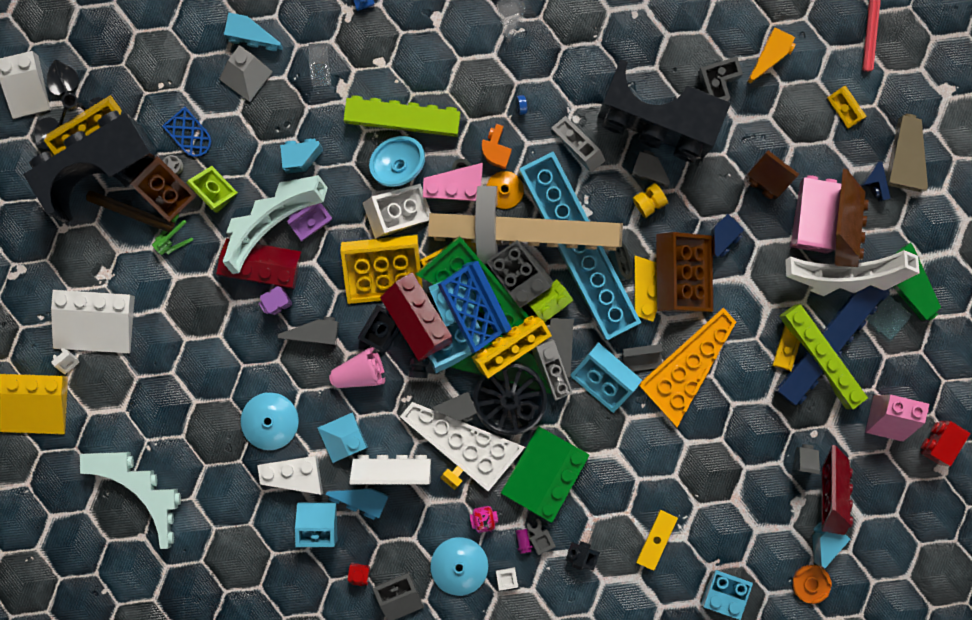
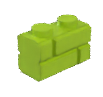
[527,279,573,323]

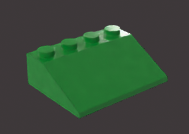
[501,426,590,523]

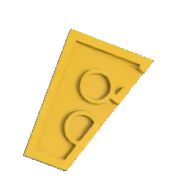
[634,255,657,322]

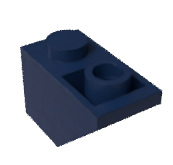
[712,214,744,258]

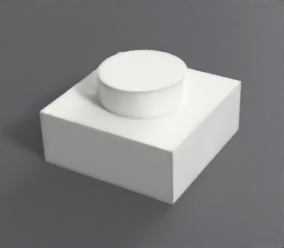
[496,567,518,591]

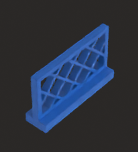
[438,261,512,353]

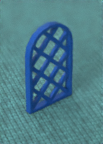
[162,106,211,157]

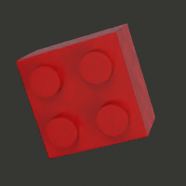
[921,421,971,467]

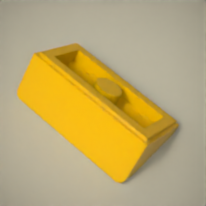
[827,86,866,129]

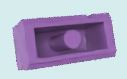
[259,286,292,315]

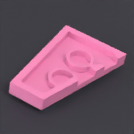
[423,163,483,201]

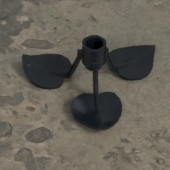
[35,60,121,149]

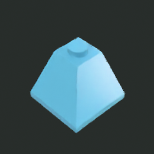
[318,412,368,463]

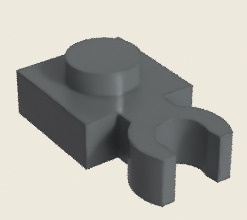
[527,518,556,555]

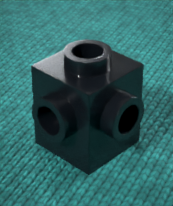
[565,541,600,571]

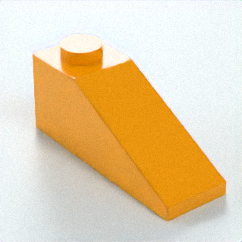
[747,28,796,84]

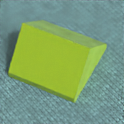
[186,166,238,213]

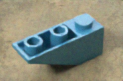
[326,488,389,520]

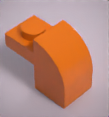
[482,124,512,170]

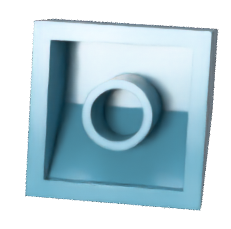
[429,273,476,326]
[812,522,850,568]

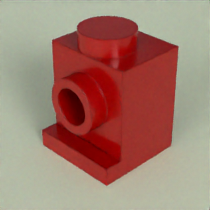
[347,563,371,586]

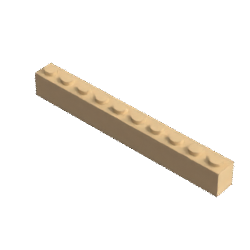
[428,213,623,251]

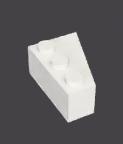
[257,456,323,495]

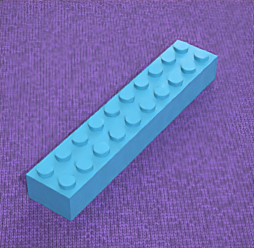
[519,151,641,341]

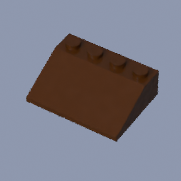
[835,169,869,267]
[656,232,713,312]

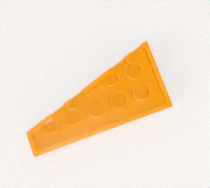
[638,308,736,428]

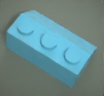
[571,342,642,413]

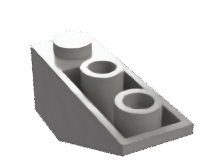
[532,338,573,400]

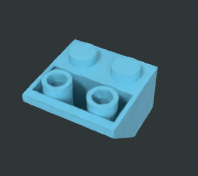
[280,139,323,174]
[295,503,338,547]
[701,570,753,620]

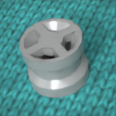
[163,155,184,176]

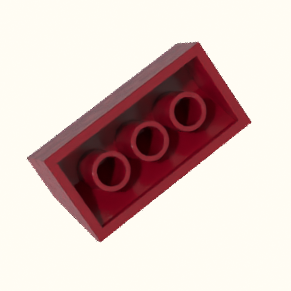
[216,238,302,289]
[380,272,453,362]
[822,445,853,535]

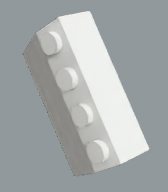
[51,290,135,353]
[350,455,431,484]

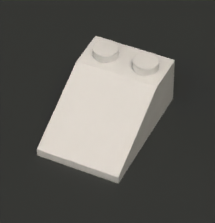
[0,51,51,119]
[363,184,431,239]

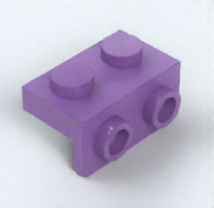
[287,203,333,241]

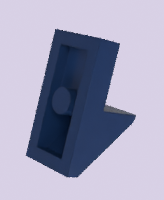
[860,161,891,202]

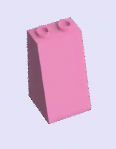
[790,176,841,254]
[865,395,929,442]

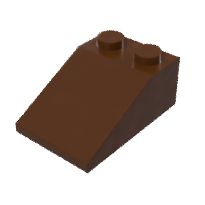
[745,150,799,200]
[130,156,197,222]

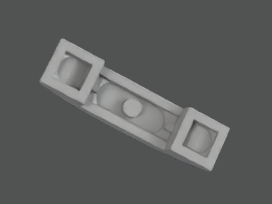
[475,186,498,263]

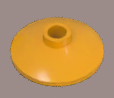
[486,171,524,209]

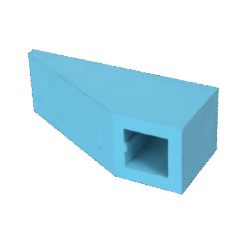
[224,13,283,51]

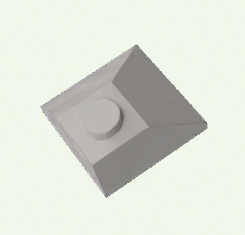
[219,45,273,102]

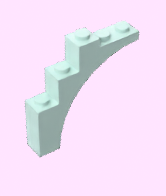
[223,175,327,274]
[80,452,181,549]

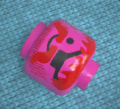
[470,506,499,533]

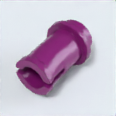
[515,529,532,554]

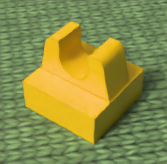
[440,466,463,490]

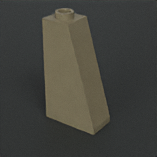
[886,114,928,193]

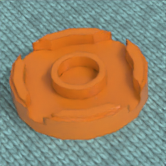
[792,565,832,604]

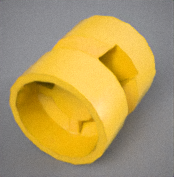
[632,183,668,218]

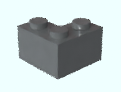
[698,57,743,101]

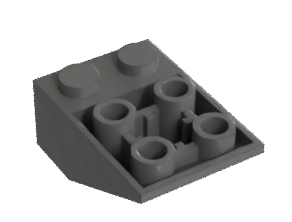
[486,240,554,308]

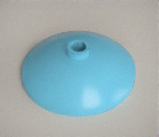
[369,136,425,187]
[241,393,299,450]
[430,537,488,596]

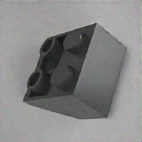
[373,571,424,620]

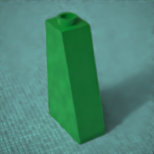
[893,243,941,321]

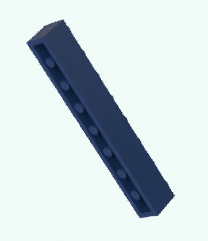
[775,285,890,405]

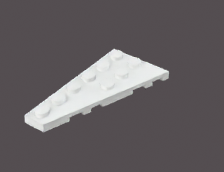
[400,402,525,491]

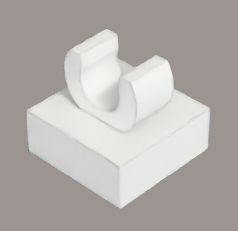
[51,348,79,374]

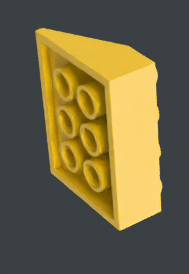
[341,235,423,304]
[0,374,68,434]

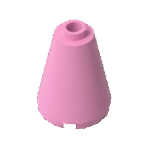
[329,347,385,388]

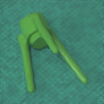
[152,214,193,255]

